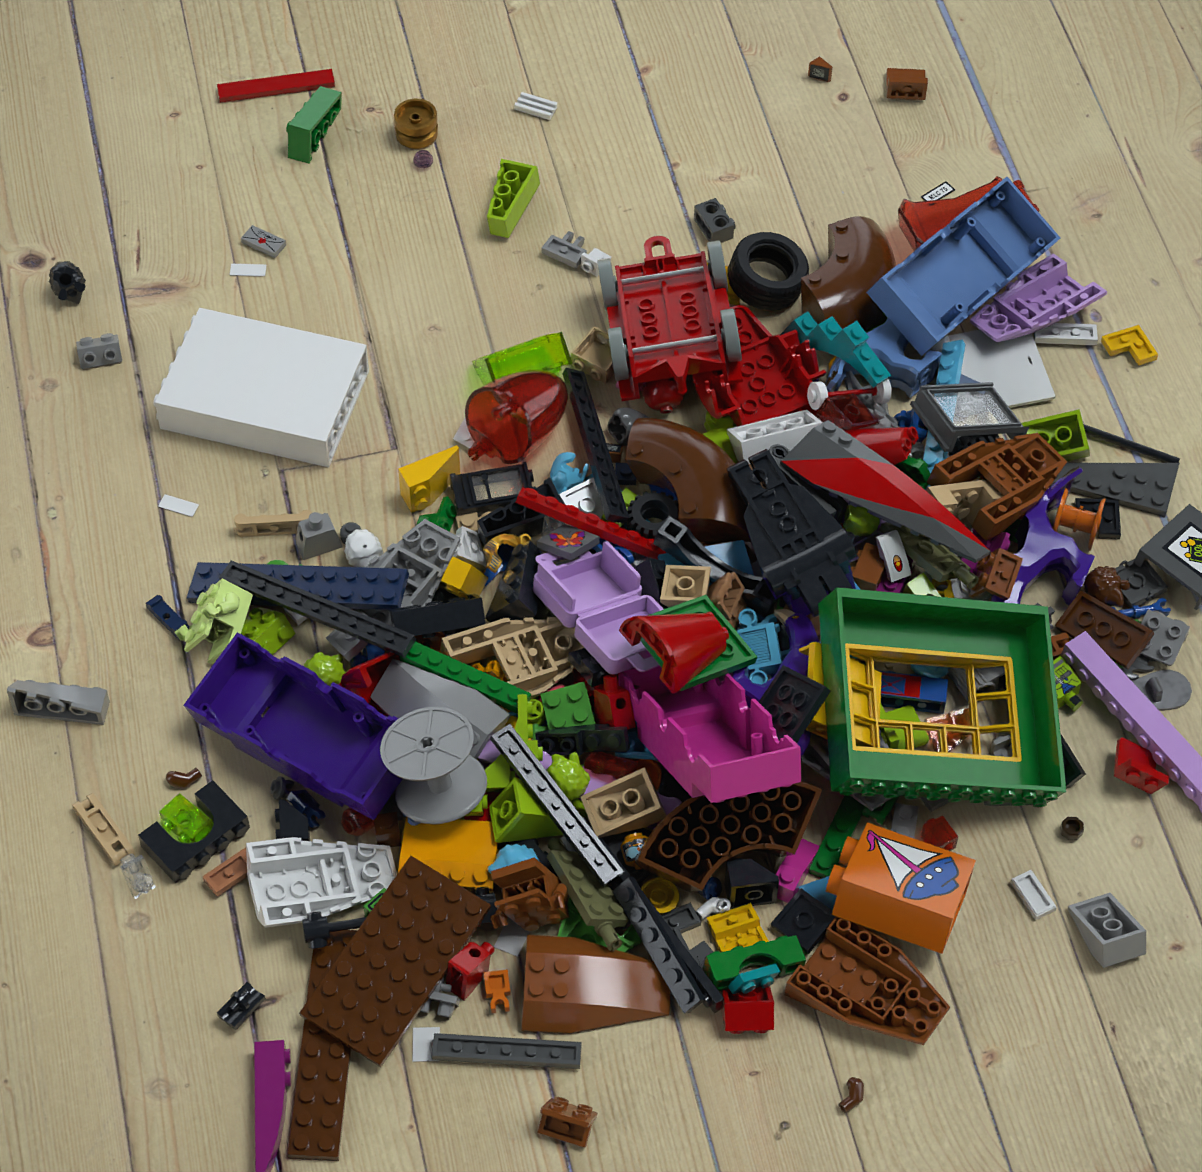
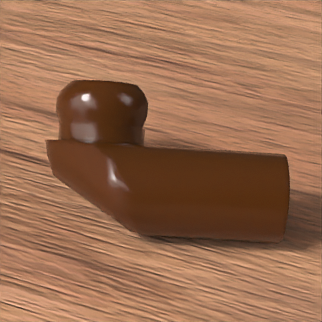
[839,1077,864,1113]

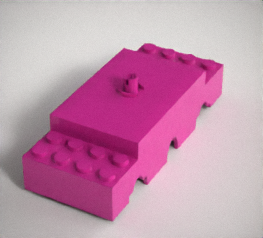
[618,666,801,803]

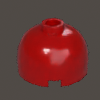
[641,378,684,414]

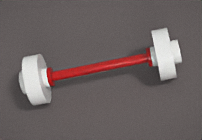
[807,379,892,410]

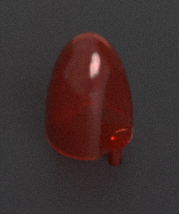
[465,370,568,464]

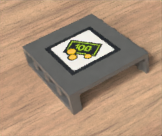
[1133,504,1202,610]

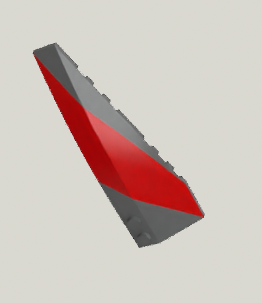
[780,420,990,563]

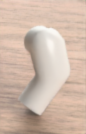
[696,897,731,920]

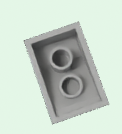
[1068,893,1146,968]

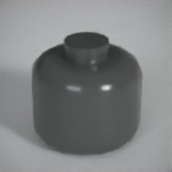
[340,522,362,545]

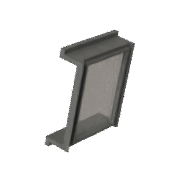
[910,382,1029,452]

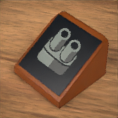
[808,56,833,82]
[606,443,623,463]

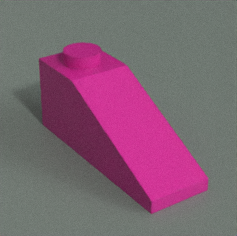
[776,839,820,903]

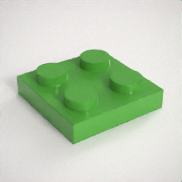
[540,682,596,730]

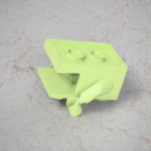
[174,578,253,665]

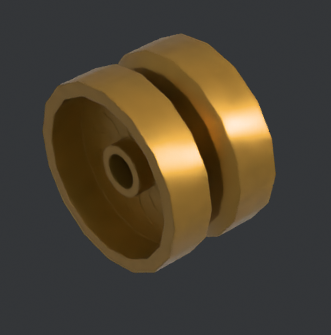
[394,98,438,149]

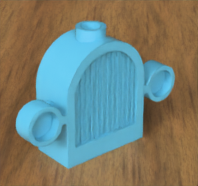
[733,609,782,685]

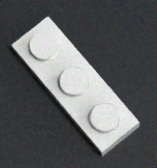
[1034,323,1098,345]

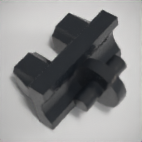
[217,982,266,1030]

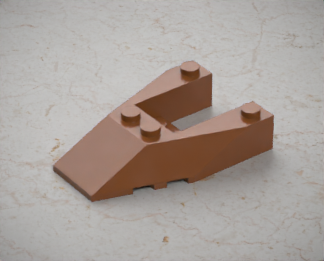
[927,433,1067,541]

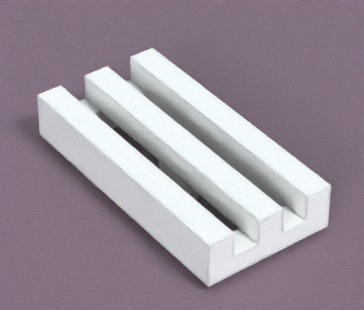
[514,92,557,120]

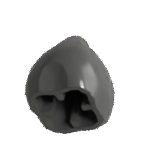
[607,407,649,446]

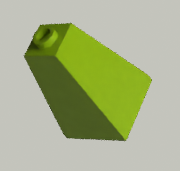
[489,777,588,843]

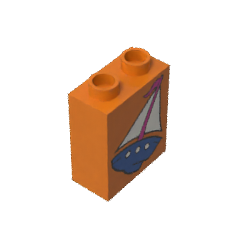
[826,822,976,954]

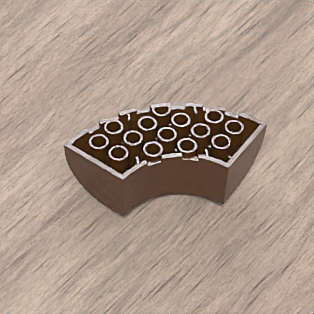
[801,216,896,333]
[625,418,751,542]
[635,782,823,892]

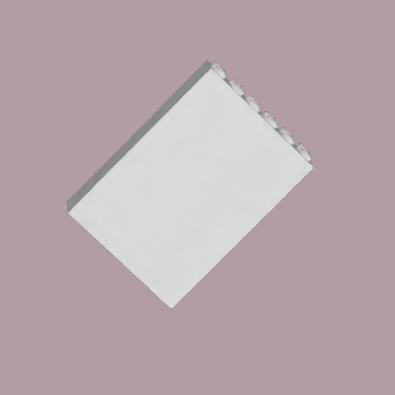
[153,308,369,468]

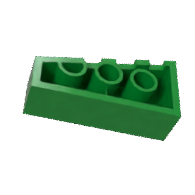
[286,86,342,164]

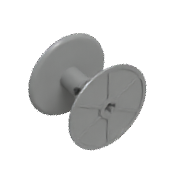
[380,707,487,824]

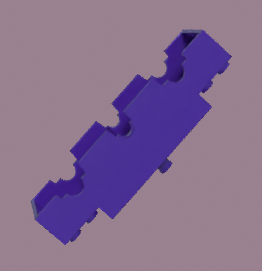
[183,632,403,820]

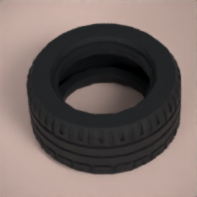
[727,232,809,311]

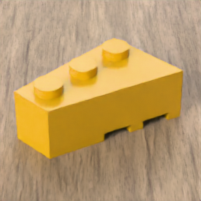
[440,556,488,600]

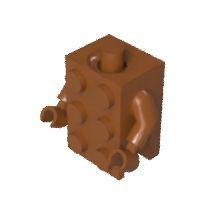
[490,857,569,931]

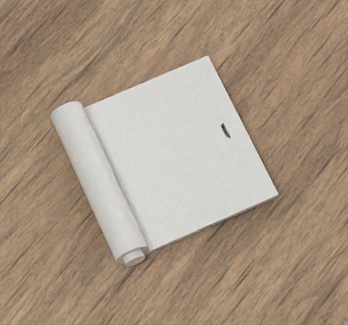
[931,330,1056,418]

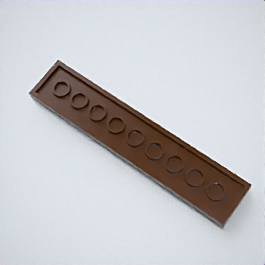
[288,930,357,1161]

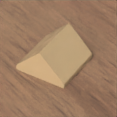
[660,565,711,607]

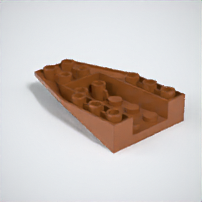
[785,916,950,1045]

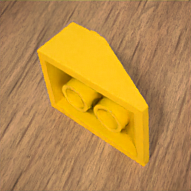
[398,445,460,513]

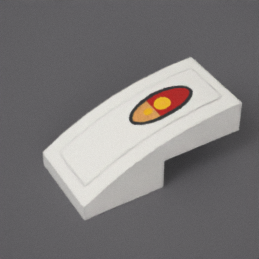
[876,530,911,582]

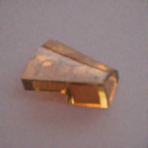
[924,708,971,753]

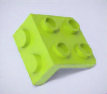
[241,607,296,655]
[880,703,929,750]

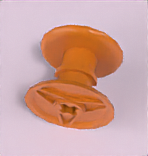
[1053,487,1106,551]

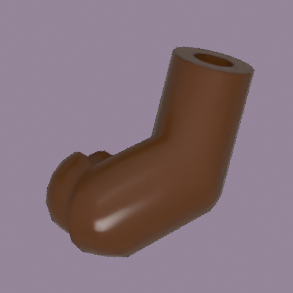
[166,767,202,788]

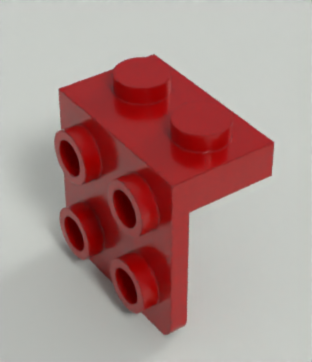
[1114,737,1169,794]

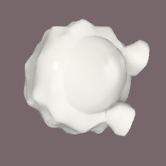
[344,529,383,567]

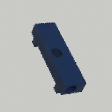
[146,595,190,641]

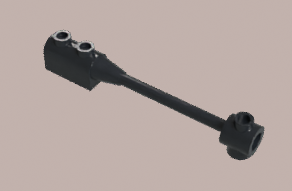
[302,887,497,948]

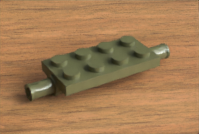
[879,522,979,589]
[547,838,629,951]

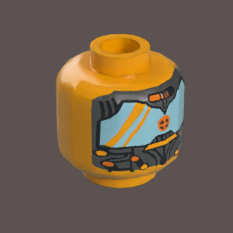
[620,833,648,870]

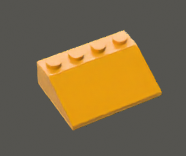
[398,816,499,892]

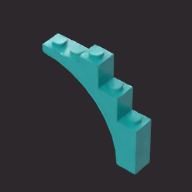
[780,312,891,388]

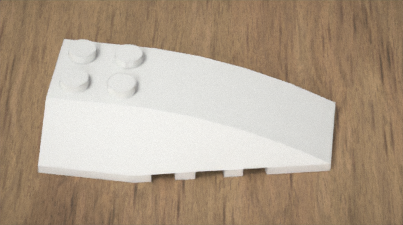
[246,837,397,928]

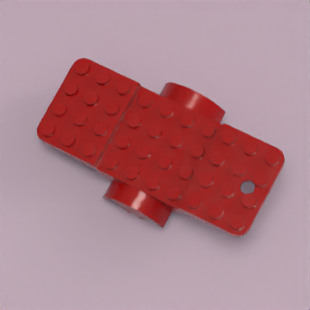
[692,305,831,427]

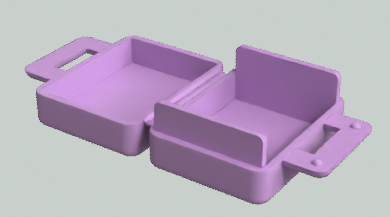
[533,541,664,674]

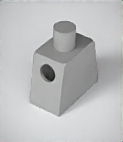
[296,512,342,560]

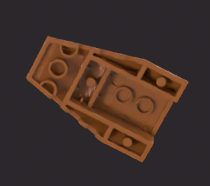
[522,935,670,1034]

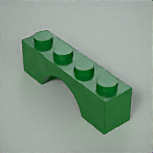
[702,935,806,991]

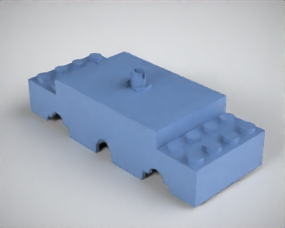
[866,177,1060,356]

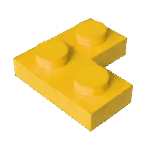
[1101,325,1158,366]

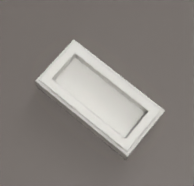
[1010,870,1057,921]

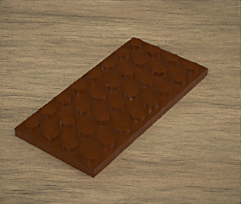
[299,856,491,1067]

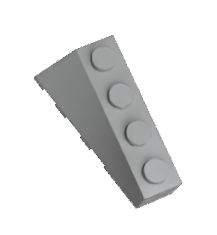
[7,680,110,725]

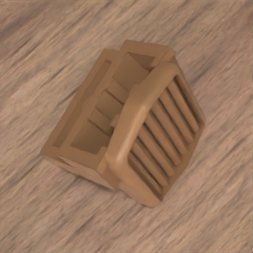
[707,572,747,630]

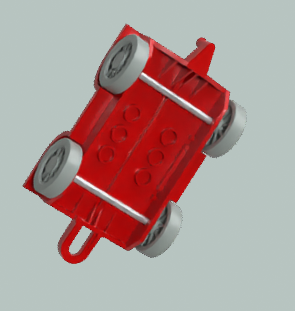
[597,236,743,402]

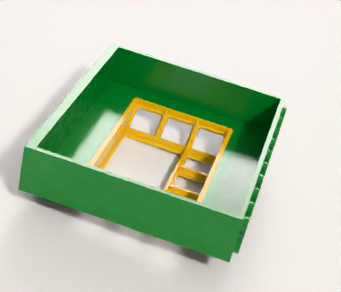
[818,588,1066,808]

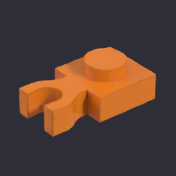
[484,969,511,1013]

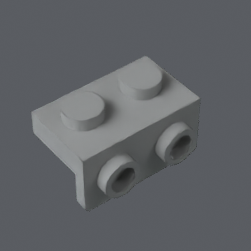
[76,333,122,369]

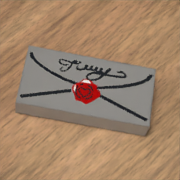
[241,225,286,258]

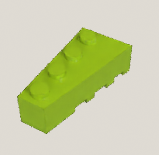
[487,159,540,238]

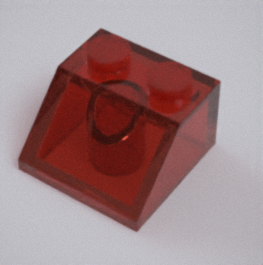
[815,393,880,430]

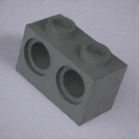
[694,198,736,243]

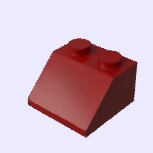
[721,986,774,1034]

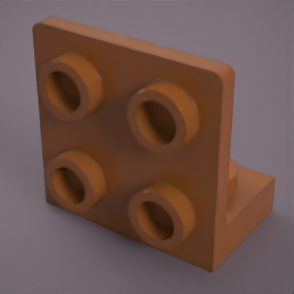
[887,68,928,100]
[969,548,1023,600]

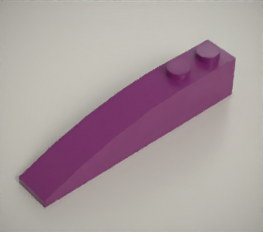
[254,1040,291,1172]

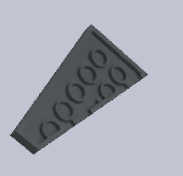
[1050,463,1180,517]

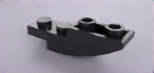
[535,724,630,755]

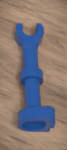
[1112,598,1171,619]

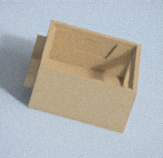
[571,326,614,384]

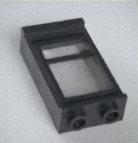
[450,462,536,517]

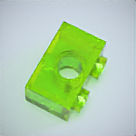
[159,793,213,843]

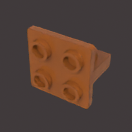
[537,1097,598,1148]

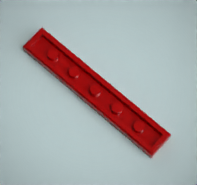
[217,69,335,103]

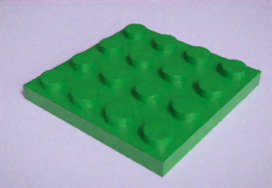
[640,595,758,691]

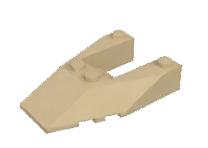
[440,617,584,713]

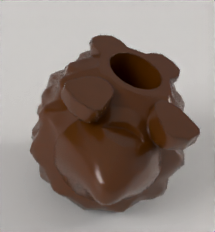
[1084,566,1130,607]

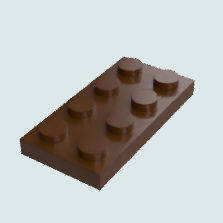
[1055,591,1155,669]

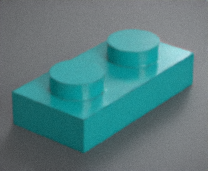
[728,964,780,994]

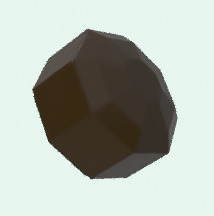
[1060,817,1084,840]

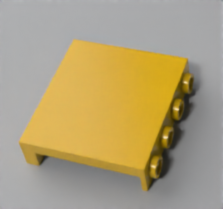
[799,642,882,747]

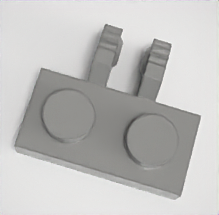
[542,231,587,269]

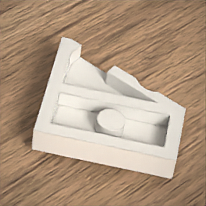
[453,526,486,571]

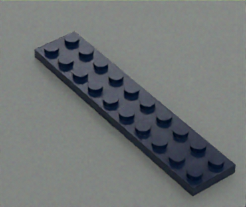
[187,562,409,610]

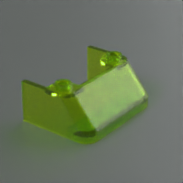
[472,332,573,395]

